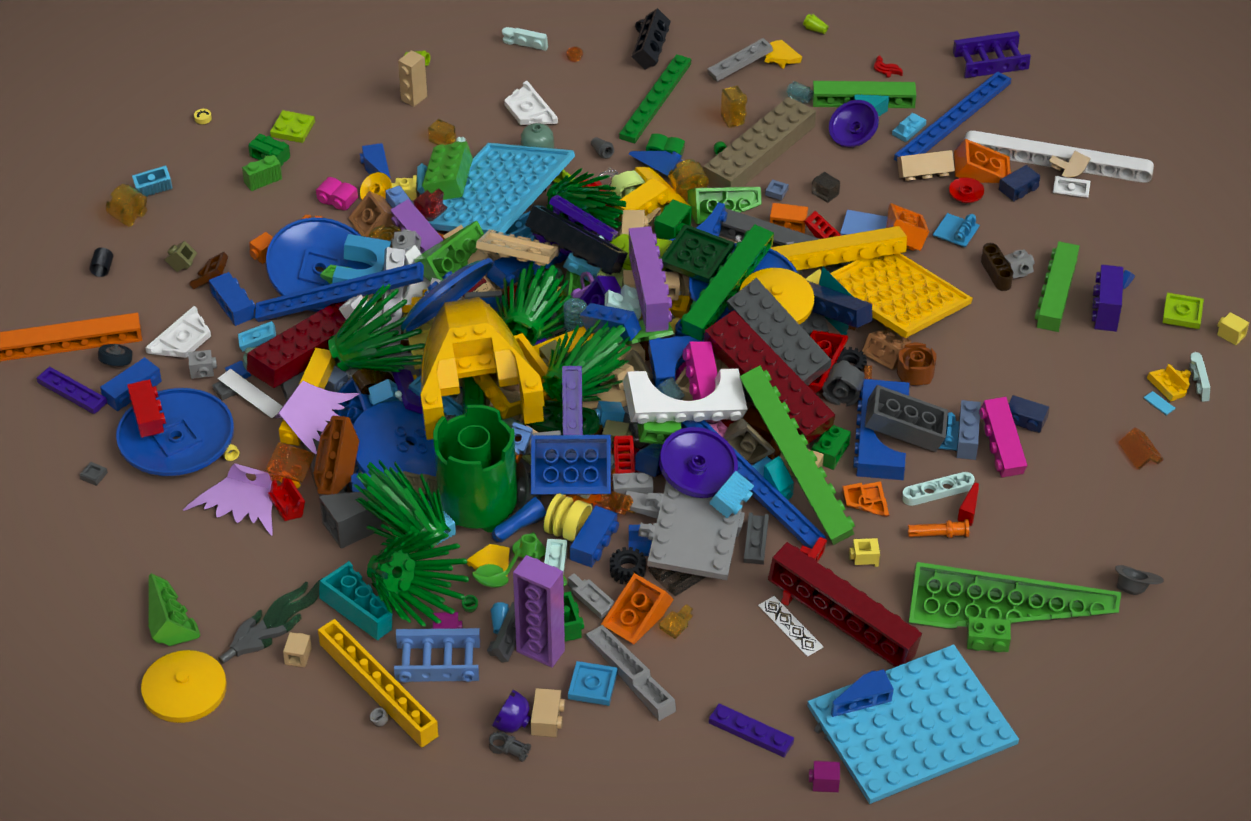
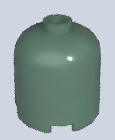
[521,123,555,149]

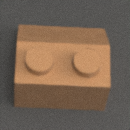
[349,191,394,238]

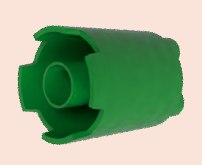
[433,405,517,533]

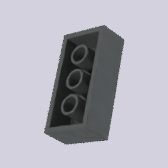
[865,385,948,452]

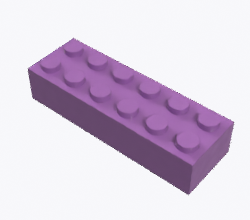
[629,226,672,332]
[513,555,565,668]

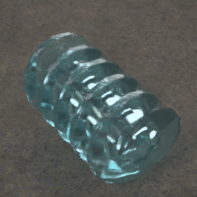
[564,298,587,333]

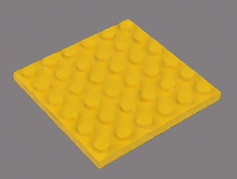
[830,253,973,338]

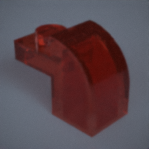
[414,188,448,221]

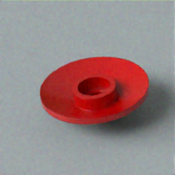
[949,177,985,203]

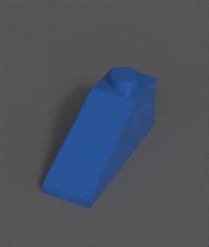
[359,143,391,180]
[629,151,686,180]
[831,669,894,717]

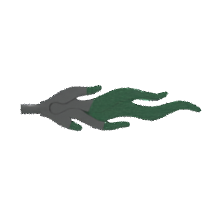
[218,578,323,664]

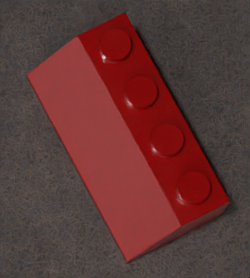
[808,330,849,393]

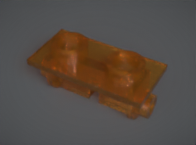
[595,491,635,515]

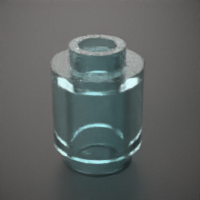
[786,81,813,103]

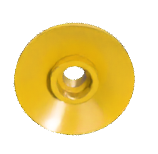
[360,172,392,200]

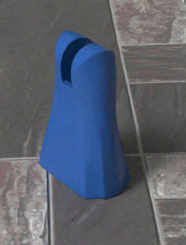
[491,497,546,543]

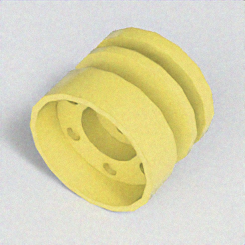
[544,493,592,542]

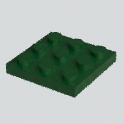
[661,224,735,284]

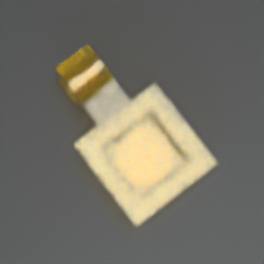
[659,604,693,639]

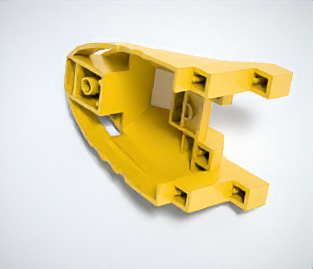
[420,297,544,440]

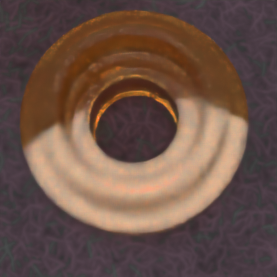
[566,47,583,62]

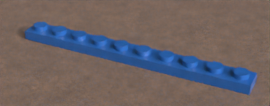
[894,72,1011,161]
[255,262,424,322]
[681,420,826,549]

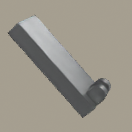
[744,513,769,565]

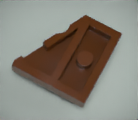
[189,252,228,289]

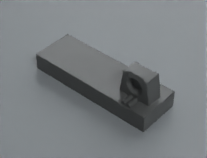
[487,602,516,663]

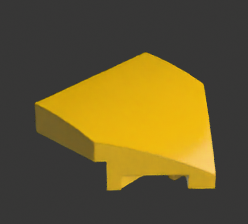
[764,40,803,69]
[1147,364,1191,402]
[467,544,510,577]

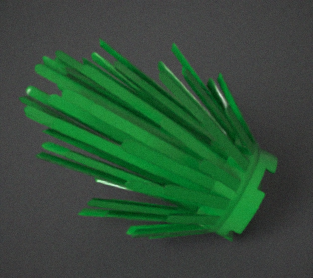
[546,168,626,228]
[495,261,571,346]
[542,319,632,406]
[354,459,451,552]

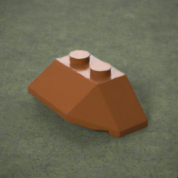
[313,415,359,495]

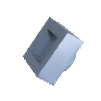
[765,180,789,200]

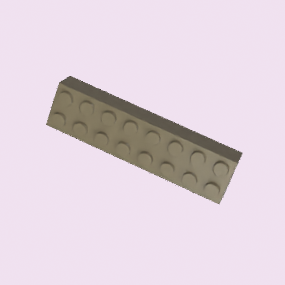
[703,97,816,188]

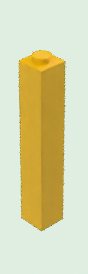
[279,348,335,446]

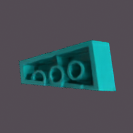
[319,561,392,640]

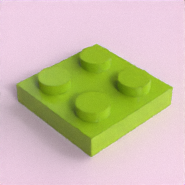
[270,110,315,143]
[1162,293,1204,329]

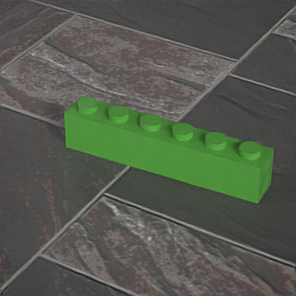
[812,81,916,108]
[1035,241,1080,332]

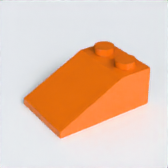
[954,139,1011,183]
[886,203,929,251]
[601,573,674,644]

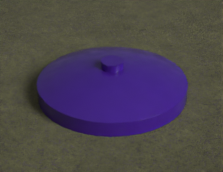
[659,427,738,498]

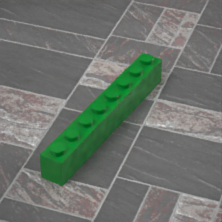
[681,224,774,341]

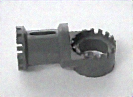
[489,731,531,762]

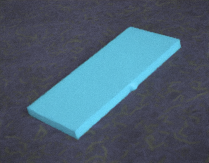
[1144,391,1175,415]

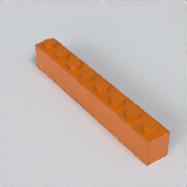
[0,313,142,361]

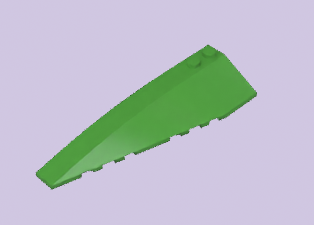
[909,562,1121,629]

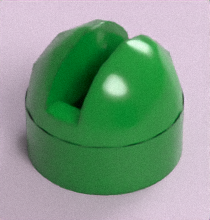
[713,141,727,156]
[462,595,478,613]

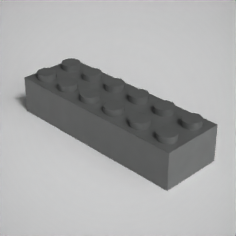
[727,278,831,386]

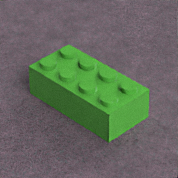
[422,141,473,202]

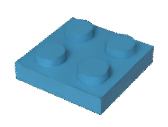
[568,661,618,706]

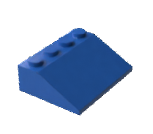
[531,435,611,495]

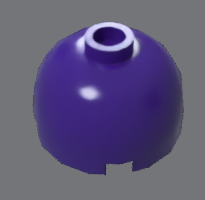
[492,690,531,733]

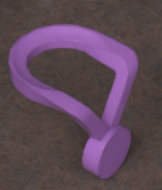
[571,271,594,300]

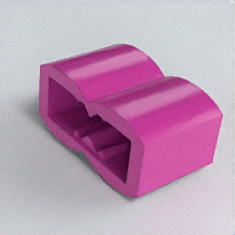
[316,177,358,210]

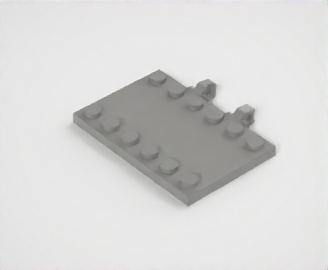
[639,480,743,580]

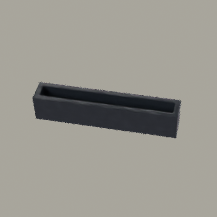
[525,205,628,275]

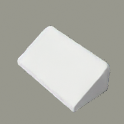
[1053,176,1091,198]

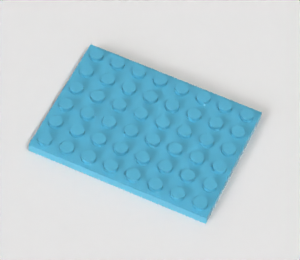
[421,143,575,234]
[807,644,1019,804]

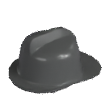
[516,462,541,509]
[1115,565,1164,595]

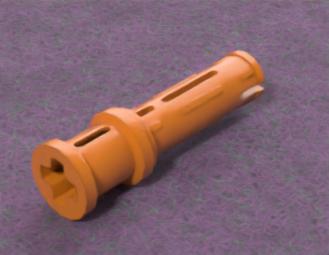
[908,519,969,538]

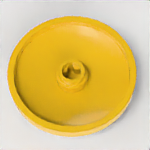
[739,268,814,325]
[141,650,227,723]

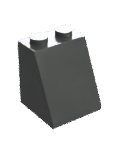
[319,492,383,549]

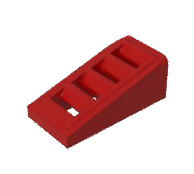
[803,211,841,239]
[613,435,635,474]
[957,482,979,526]

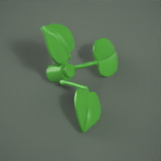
[472,532,567,587]

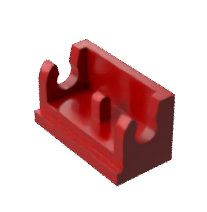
[268,475,305,521]

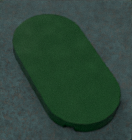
[528,400,600,435]

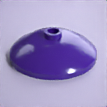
[829,100,879,147]

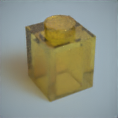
[428,119,456,145]

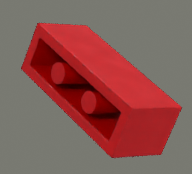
[127,379,166,438]

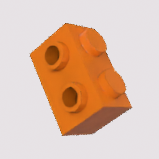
[770,203,808,234]

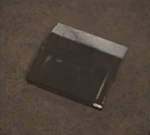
[648,567,706,596]

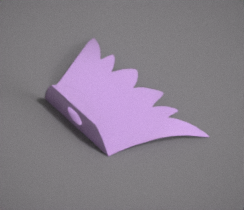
[275,381,360,454]
[183,463,273,536]

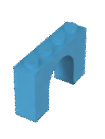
[332,234,391,284]

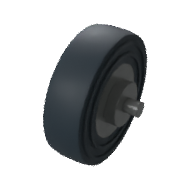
[98,344,133,366]

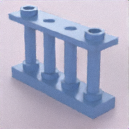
[394,628,480,683]

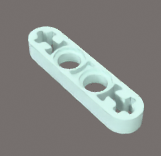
[902,472,975,506]

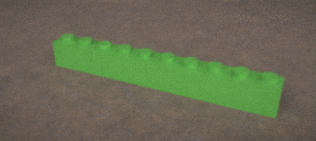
[739,366,855,545]

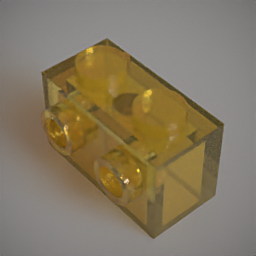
[721,85,747,128]

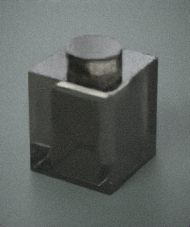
[812,172,840,203]

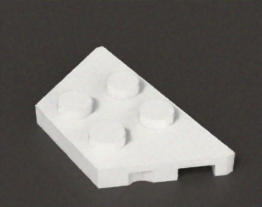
[504,81,558,125]
[145,306,211,358]

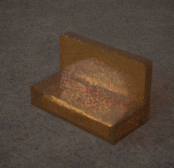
[1119,427,1164,470]

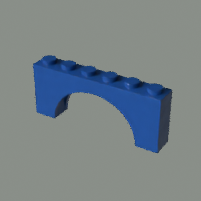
[648,336,715,388]
[853,379,910,480]

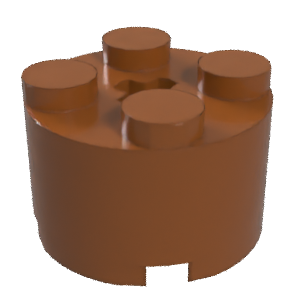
[897,342,936,385]

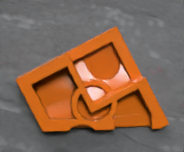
[842,481,889,517]

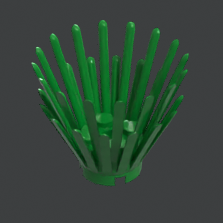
[328,284,425,372]
[367,530,469,626]

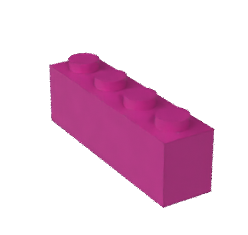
[682,342,718,401]
[979,397,1027,478]

